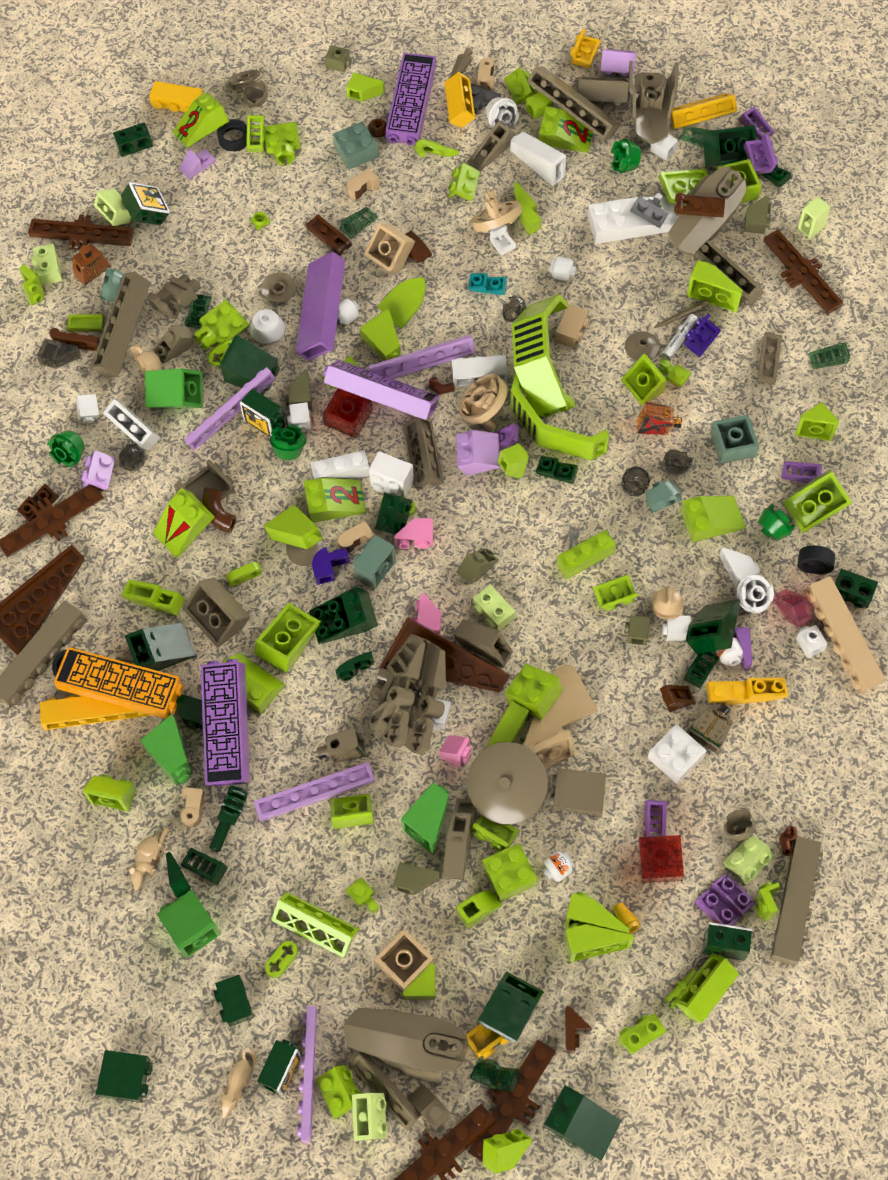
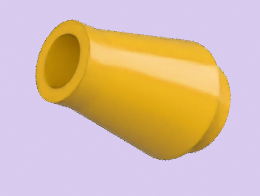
[613,902,640,934]

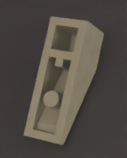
[467,121,516,171]

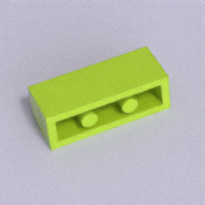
[556,530,616,580]
[675,953,739,1024]

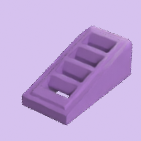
[738,106,775,140]
[781,461,823,484]
[734,628,752,671]
[645,800,667,843]

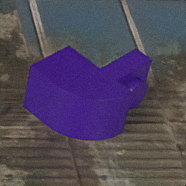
[312,547,350,585]

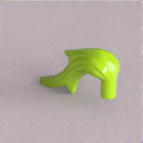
[414,139,460,158]

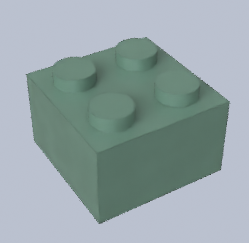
[332,121,379,170]
[710,414,759,464]
[353,535,396,590]

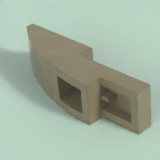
[443,798,476,880]

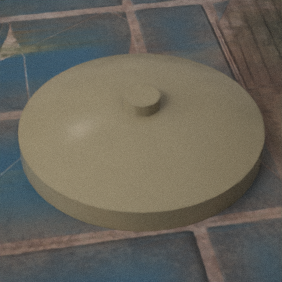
[467,742,549,824]

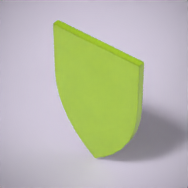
[377,277,426,328]

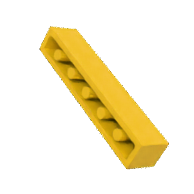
[40,695,151,730]

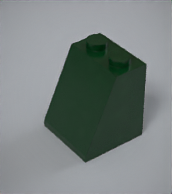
[220,335,280,395]

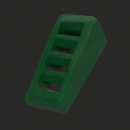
[684,652,719,689]
[181,848,228,885]
[166,852,191,897]

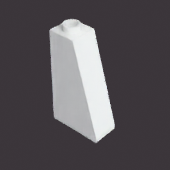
[510,132,566,186]

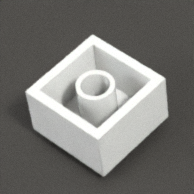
[369,451,414,498]
[648,724,707,785]

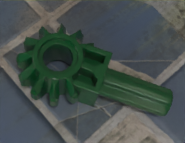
[209,786,248,852]

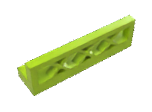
[271,892,359,958]

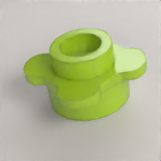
[250,212,271,230]

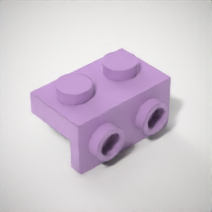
[80,450,115,490]

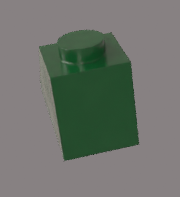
[176,694,203,730]

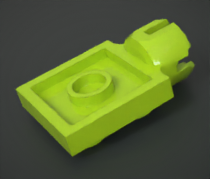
[265,122,301,166]
[194,299,250,350]

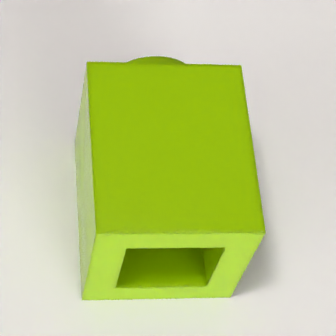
[526,92,553,120]

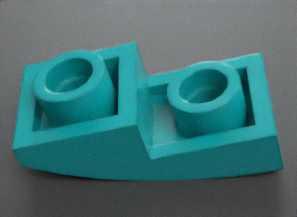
[468,273,507,295]

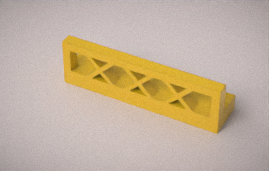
[671,93,737,129]

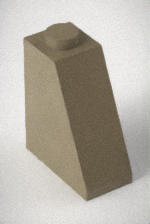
[453,619,513,667]

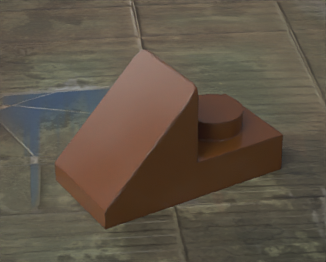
[660,685,696,713]
[565,1006,592,1053]

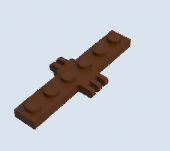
[28,214,134,250]
[763,229,843,314]
[0,484,104,558]
[468,1040,556,1162]
[394,1103,496,1180]

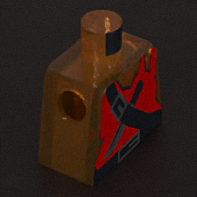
[637,401,682,435]

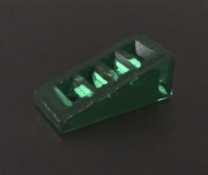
[679,126,713,148]
[340,207,378,239]
[808,342,850,369]

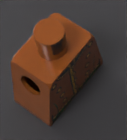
[72,244,111,286]

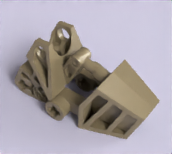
[368,634,446,755]

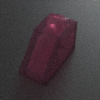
[773,589,814,627]

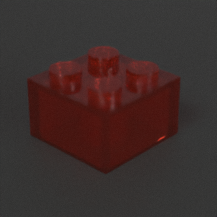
[322,388,373,439]
[638,835,684,883]

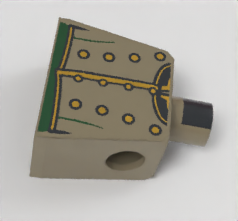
[686,704,733,755]
[317,727,366,763]

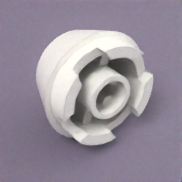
[486,97,519,128]
[249,309,285,345]
[735,575,774,613]

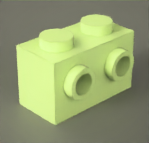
[94,189,131,226]
[797,197,831,239]
[31,244,62,285]
[472,584,516,631]
[352,1093,388,1141]

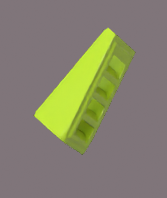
[247,115,265,152]

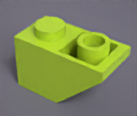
[346,72,385,102]
[498,443,529,479]
[456,889,502,929]
[482,1129,532,1174]

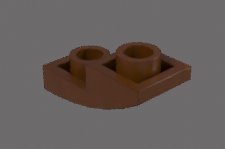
[405,231,432,263]
[17,484,60,521]

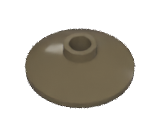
[228,70,260,88]
[261,273,296,303]
[625,331,660,361]
[286,540,324,566]

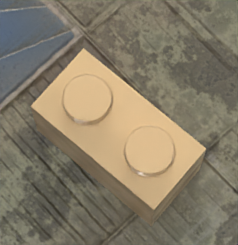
[555,304,590,348]

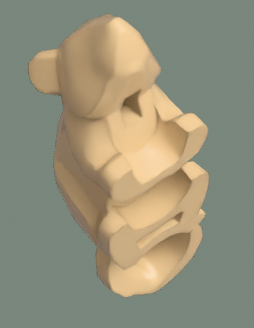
[130,345,162,375]
[129,827,170,891]
[221,1048,256,1119]

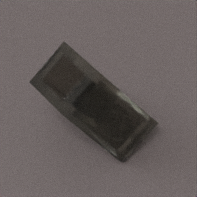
[36,338,81,369]

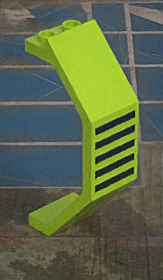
[512,294,575,417]
[510,372,610,461]

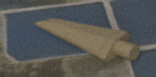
[450,48,473,77]
[654,300,709,328]

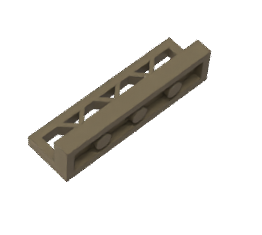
[404,417,444,489]

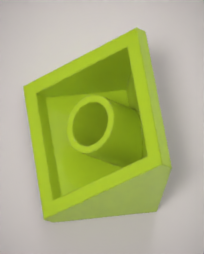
[621,354,667,405]
[795,402,839,441]
[330,793,374,829]

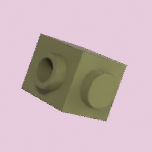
[325,45,352,72]
[624,614,650,646]

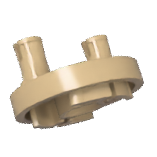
[470,189,522,233]
[459,374,508,432]

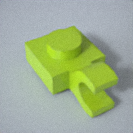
[658,359,691,388]
[346,877,379,914]

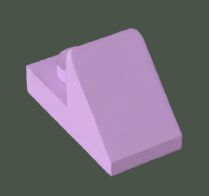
[179,149,216,180]

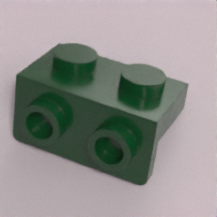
[375,493,412,535]

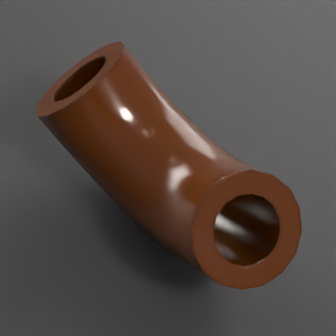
[202,487,236,533]

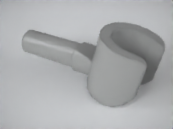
[568,526,580,549]

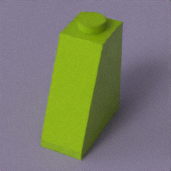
[360,309,401,361]
[264,505,323,550]

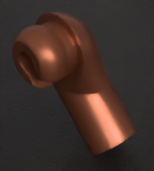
[428,377,455,394]
[779,826,797,856]

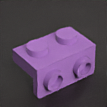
[743,134,777,174]

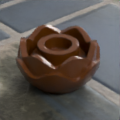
[367,119,387,137]

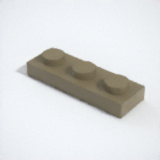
[757,333,782,385]

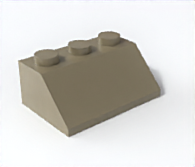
[577,77,629,106]
[182,578,250,648]

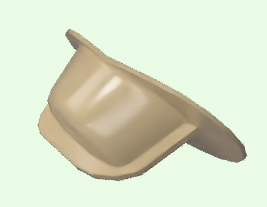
[652,586,683,620]

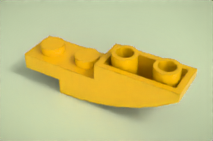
[706,677,789,705]

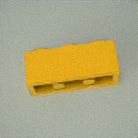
[444,72,475,128]
[149,81,204,112]

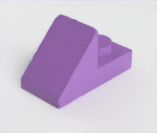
[494,424,519,451]

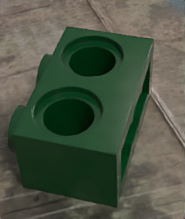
[113,122,153,157]
[835,569,878,608]

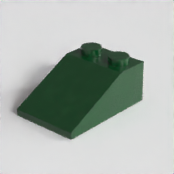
[702,125,756,167]
[543,1085,621,1161]

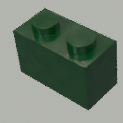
[213,975,254,1027]

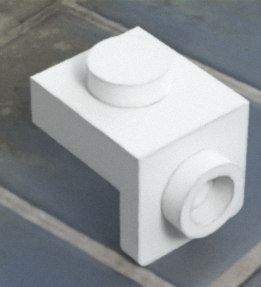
[490,224,516,256]

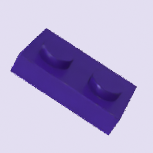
[683,313,721,358]

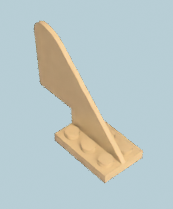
[523,665,597,769]

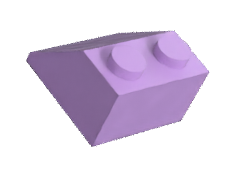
[600,49,636,77]
[456,430,501,475]

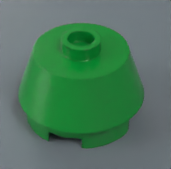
[611,138,641,173]
[269,425,307,460]
[47,430,85,467]
[757,504,796,541]

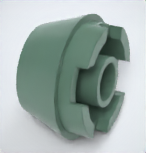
[100,268,124,302]
[646,480,683,513]

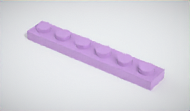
[368,335,475,379]
[184,367,276,451]
[253,762,375,822]
[297,1006,317,1143]

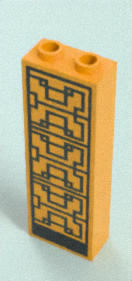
[54,647,184,719]

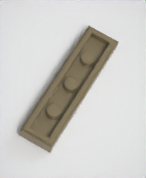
[350,1052,422,1131]

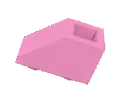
[395,518,433,549]
[414,593,442,634]
[439,735,471,768]

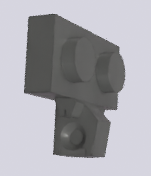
[471,84,501,114]
[630,192,669,228]

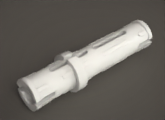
[661,314,698,361]

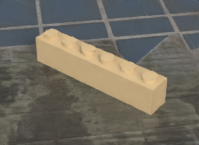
[806,576,886,694]

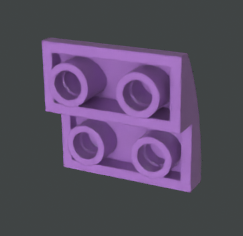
[695,873,756,926]

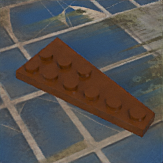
[0,544,85,655]
[379,617,510,693]

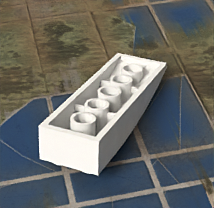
[587,197,679,244]

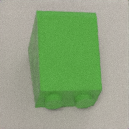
[144,368,203,409]
[140,714,192,786]
[401,783,449,855]
[157,890,221,958]

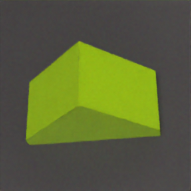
[402,963,435,1000]

